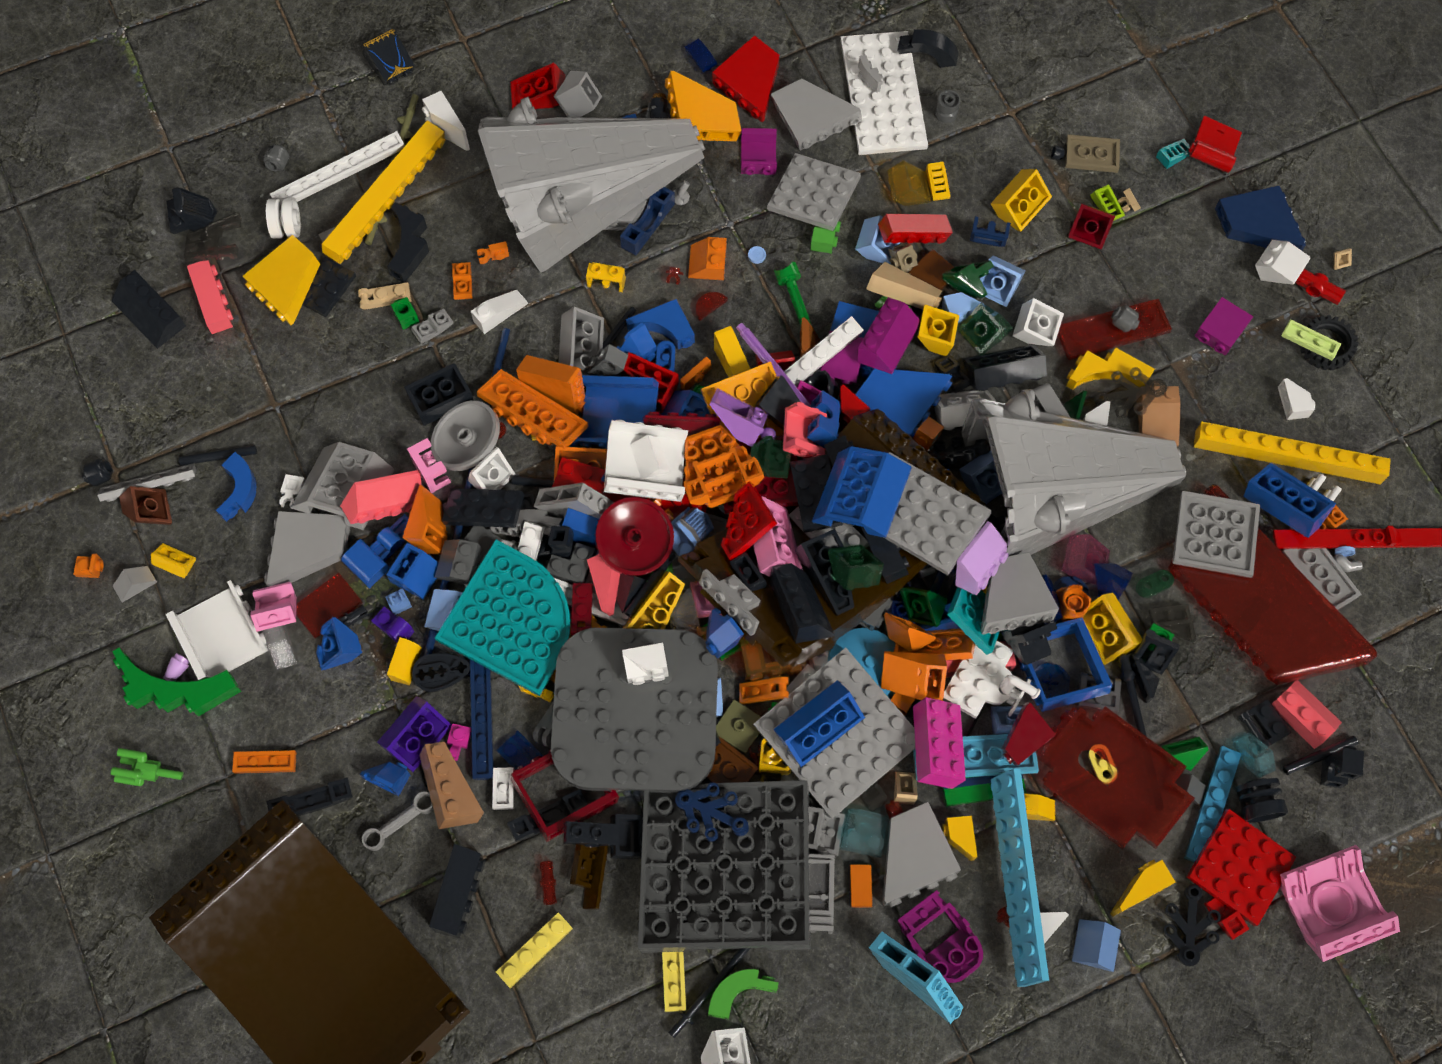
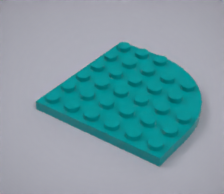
[435,539,570,696]

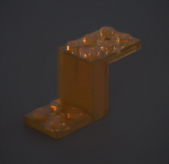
[696,626,806,682]

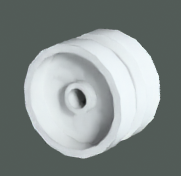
[266,197,301,239]

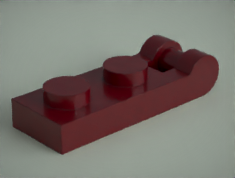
[571,583,593,637]

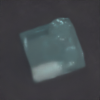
[840,809,888,858]

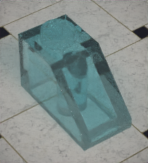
[1232,732,1276,778]

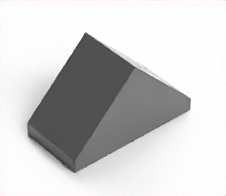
[1162,771,1206,806]

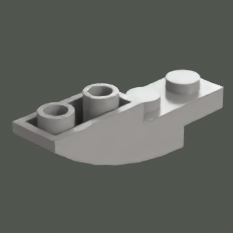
[489,509,563,537]

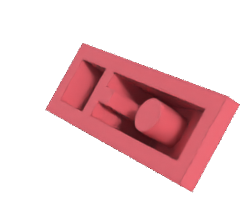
[587,554,620,616]

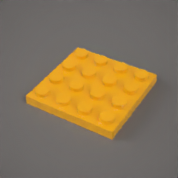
[700,361,784,441]

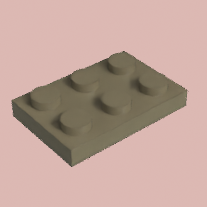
[1065,135,1120,173]

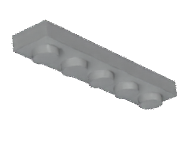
[97,463,196,502]

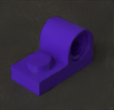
[371,606,414,643]

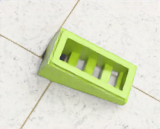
[1090,185,1125,221]

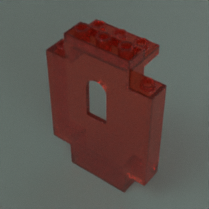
[1036,706,1195,849]

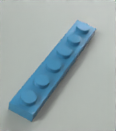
[1184,746,1242,862]

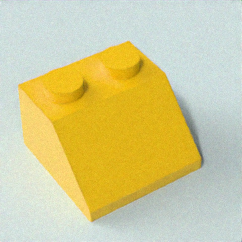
[918,305,959,356]

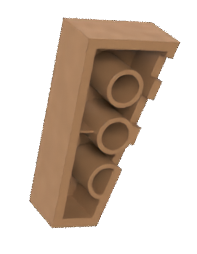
[420,742,484,829]

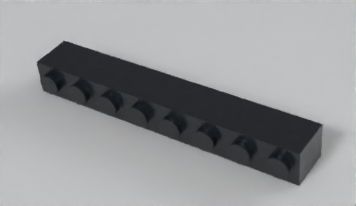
[824,435,909,584]

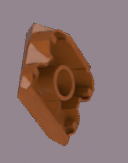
[800,317,820,358]

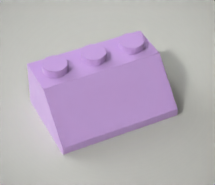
[955,521,1008,595]

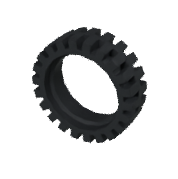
[1299,315,1359,371]

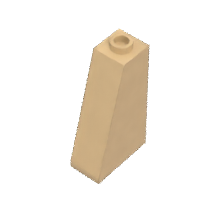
[866,262,942,310]

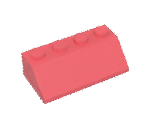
[340,470,421,524]

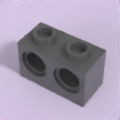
[587,344,628,376]

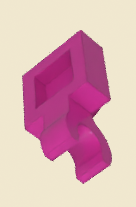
[447,724,472,761]

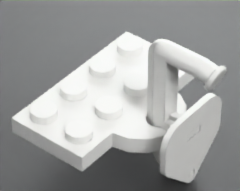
[943,641,1041,719]

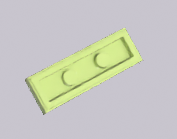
[1281,319,1341,361]

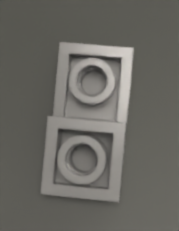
[858,55,883,93]
[411,309,453,344]

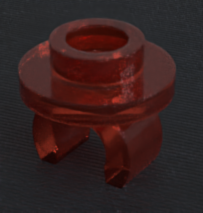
[665,267,684,285]
[996,906,1010,928]

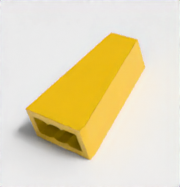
[714,326,751,377]

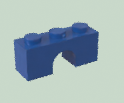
[807,390,841,449]

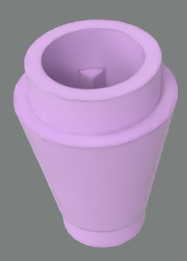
[163,653,189,682]

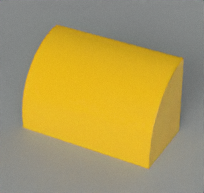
[387,637,422,685]

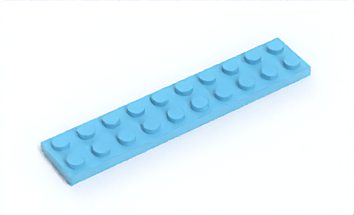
[991,769,1049,987]

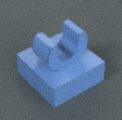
[385,588,412,615]

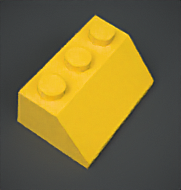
[991,169,1052,232]
[1083,593,1143,665]

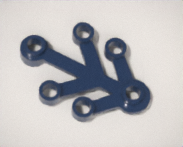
[675,783,749,842]

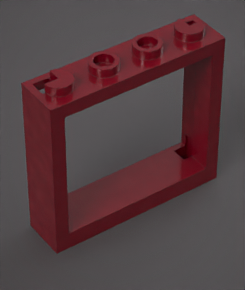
[511,750,619,842]

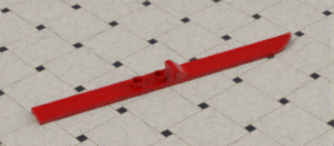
[1273,526,1442,549]

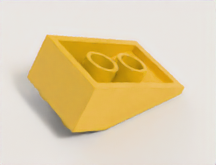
[1110,860,1176,917]

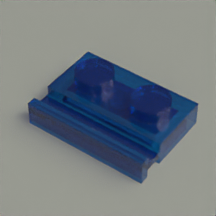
[496,731,543,780]

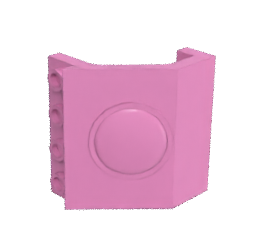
[1280,845,1400,962]

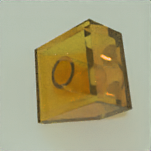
[887,160,931,206]

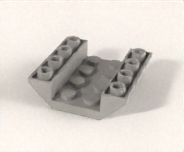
[291,442,394,530]

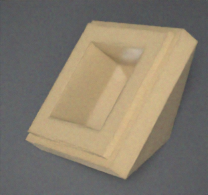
[1334,248,1352,270]

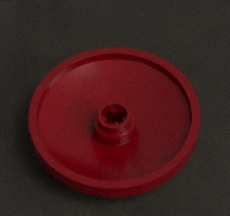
[595,497,674,576]

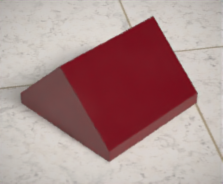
[1068,203,1116,250]

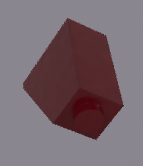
[1001,702,1056,765]

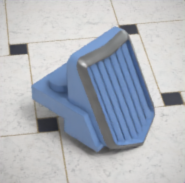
[671,507,714,556]

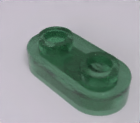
[1136,570,1174,598]

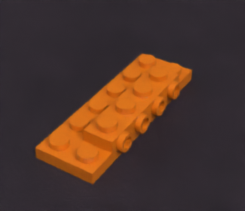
[477,369,588,449]

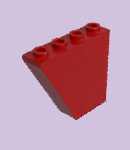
[712,35,780,122]

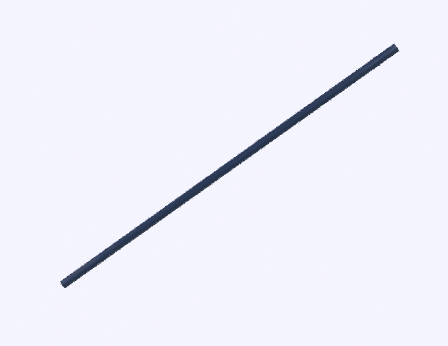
[424,328,510,655]

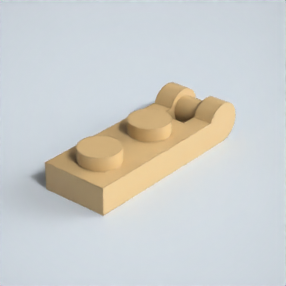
[358,282,412,309]

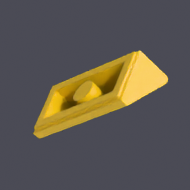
[151,543,196,578]

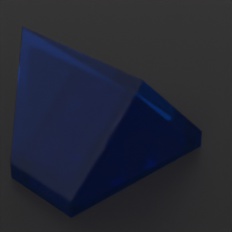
[1094,563,1133,600]

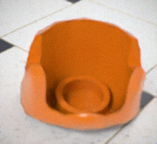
[1056,584,1091,622]

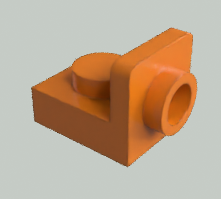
[73,554,104,578]

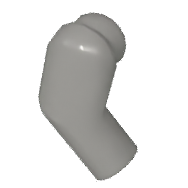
[1333,554,1363,572]

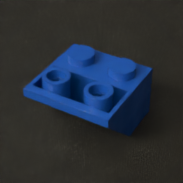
[386,542,438,600]

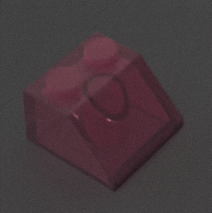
[1062,534,1110,586]

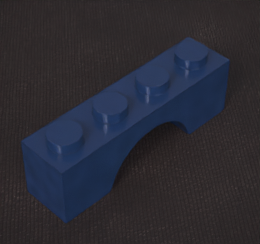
[620,187,675,256]

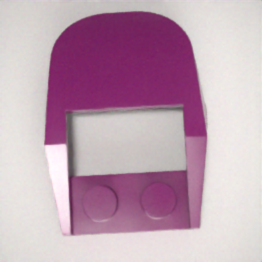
[897,890,983,983]

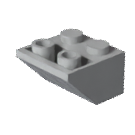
[554,71,602,117]

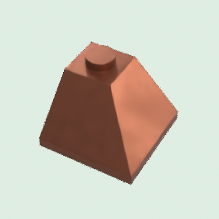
[119,486,172,525]

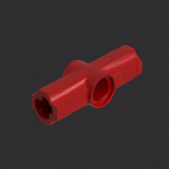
[1295,269,1346,305]

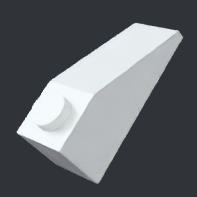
[471,290,528,334]

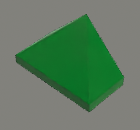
[1162,737,1208,771]

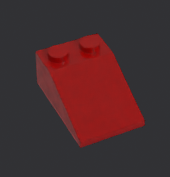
[510,63,565,109]

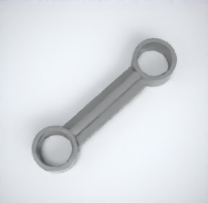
[362,791,434,851]

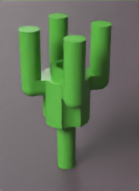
[111,748,184,786]

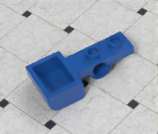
[341,514,409,589]

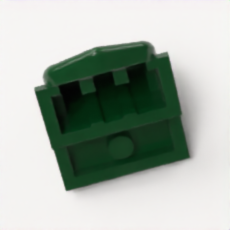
[942,260,994,299]

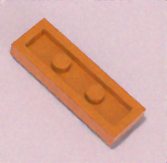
[232,750,297,774]

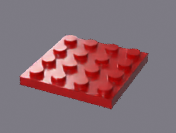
[1186,809,1296,926]

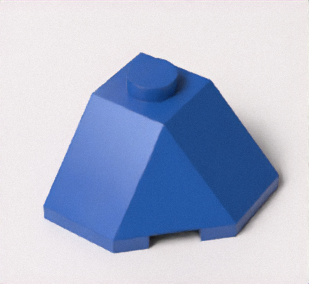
[617,322,657,362]
[705,608,744,659]
[316,617,362,670]
[360,762,410,796]

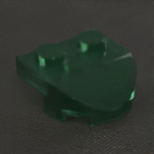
[750,436,791,478]

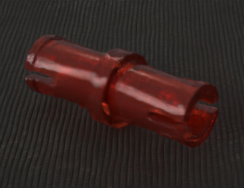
[540,861,557,905]

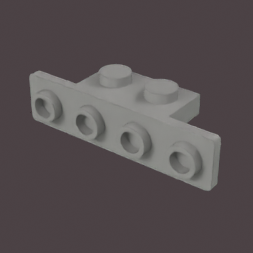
[699,569,761,636]

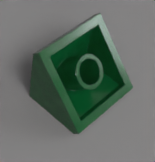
[900,586,948,627]

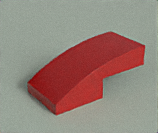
[1204,897,1249,940]

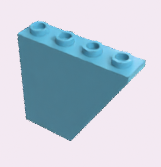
[869,932,964,1024]

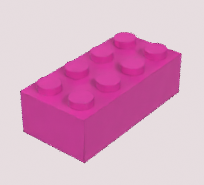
[913,697,966,789]

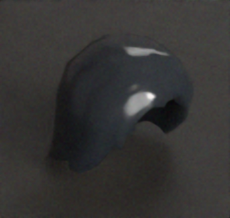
[807,370,839,399]

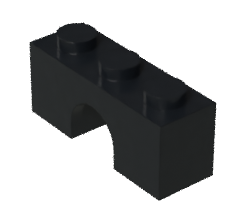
[1320,746,1364,789]

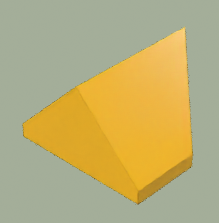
[759,738,791,775]

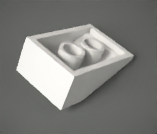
[422,91,470,151]

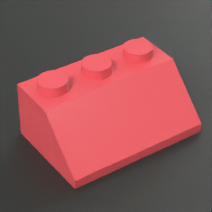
[1271,679,1342,749]

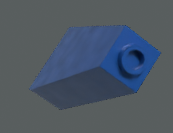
[562,508,599,547]

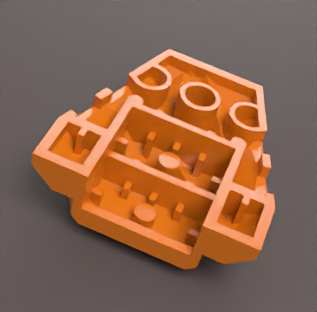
[684,425,764,508]

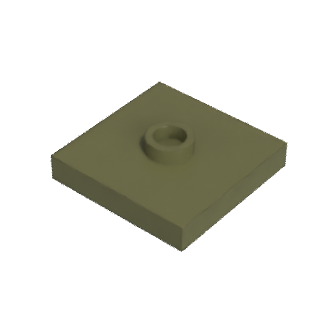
[716,700,761,755]

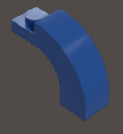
[216,452,257,522]

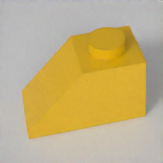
[1024,794,1055,821]
[942,816,977,861]

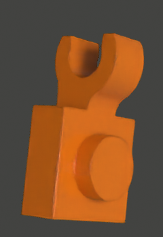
[477,241,509,264]

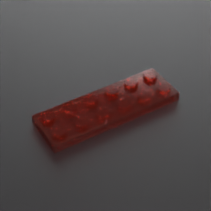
[1058,299,1172,360]

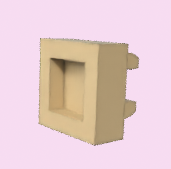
[1118,188,1141,212]

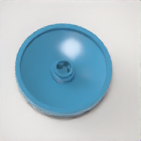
[828,628,896,699]

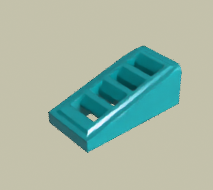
[1156,139,1190,169]

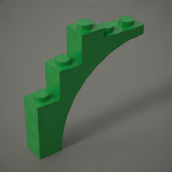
[112,647,241,717]

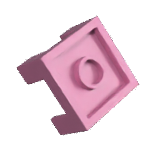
[407,438,451,493]

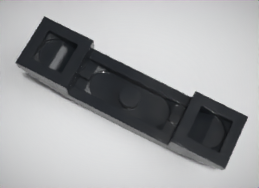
[266,777,353,816]
[507,789,588,842]

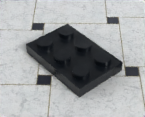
[302,257,356,317]

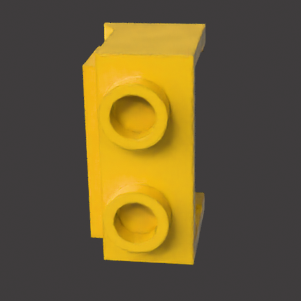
[586,262,626,293]

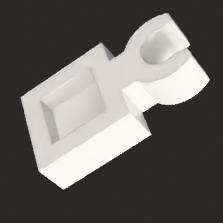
[280,474,306,509]

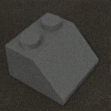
[435,539,483,585]

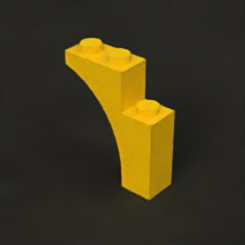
[1066,348,1155,390]

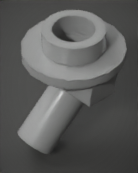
[674,181,690,205]

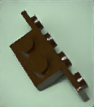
[570,844,608,910]

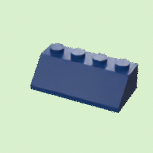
[1243,463,1336,538]
[773,680,865,767]

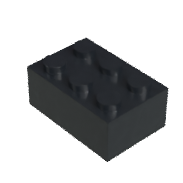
[404,363,474,426]

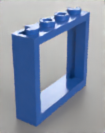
[1014,617,1112,712]

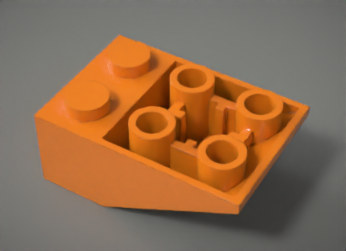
[403,485,447,555]
[881,651,947,701]

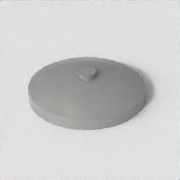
[431,401,500,471]

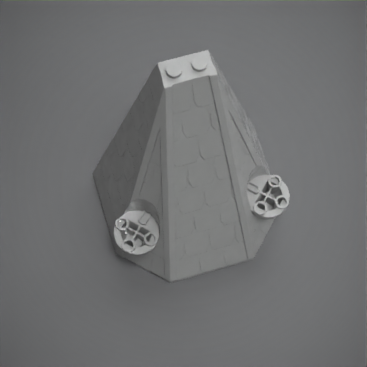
[478,97,705,273]
[961,389,1186,556]

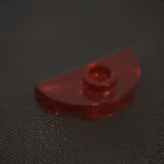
[696,292,728,321]

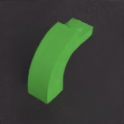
[708,969,779,1020]

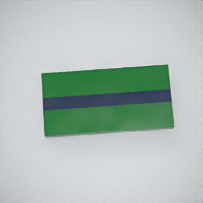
[943,774,1027,807]

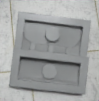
[809,807,845,856]

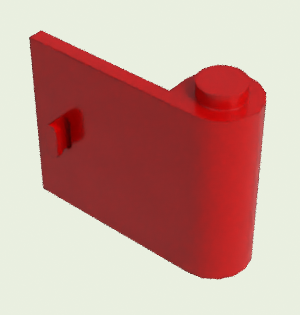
[1188,116,1242,173]

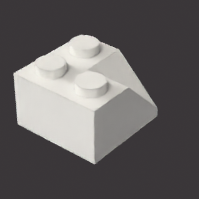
[622,643,669,685]

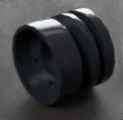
[1236,778,1288,823]

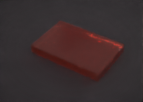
[296,573,363,638]

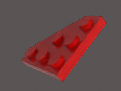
[721,481,777,560]

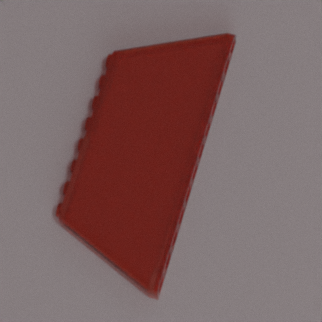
[1168,484,1377,685]

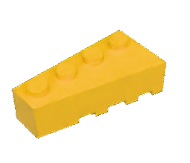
[623,572,685,629]

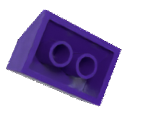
[377,696,452,772]

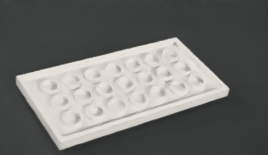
[840,31,928,155]

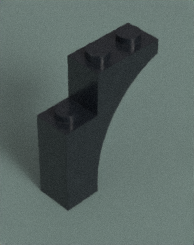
[387,202,429,283]

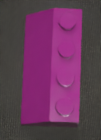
[857,297,921,374]

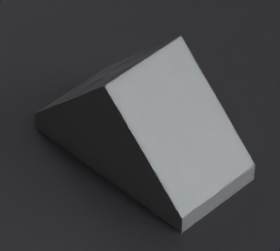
[113,566,157,603]

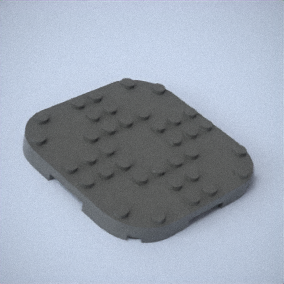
[551,628,718,793]

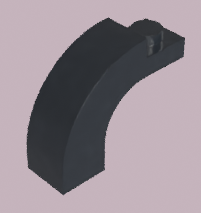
[897,29,959,68]
[537,526,574,560]

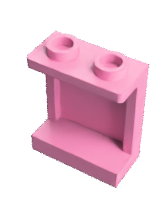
[251,582,297,632]

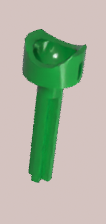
[774,262,812,326]

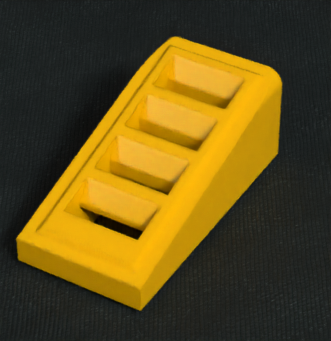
[925,162,950,201]

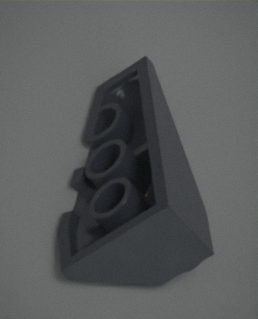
[795,529,854,616]

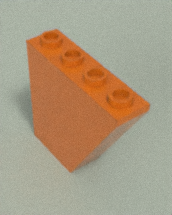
[516,355,586,415]

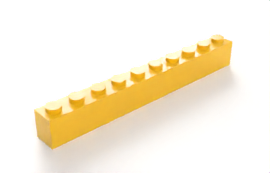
[322,120,445,264]
[1194,422,1390,485]

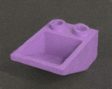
[710,388,776,447]

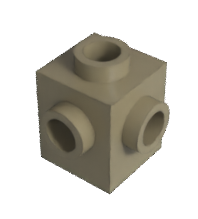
[889,243,918,272]

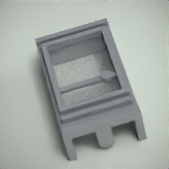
[809,851,835,934]

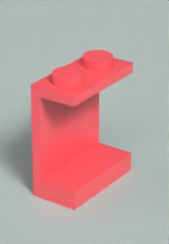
[783,402,827,459]

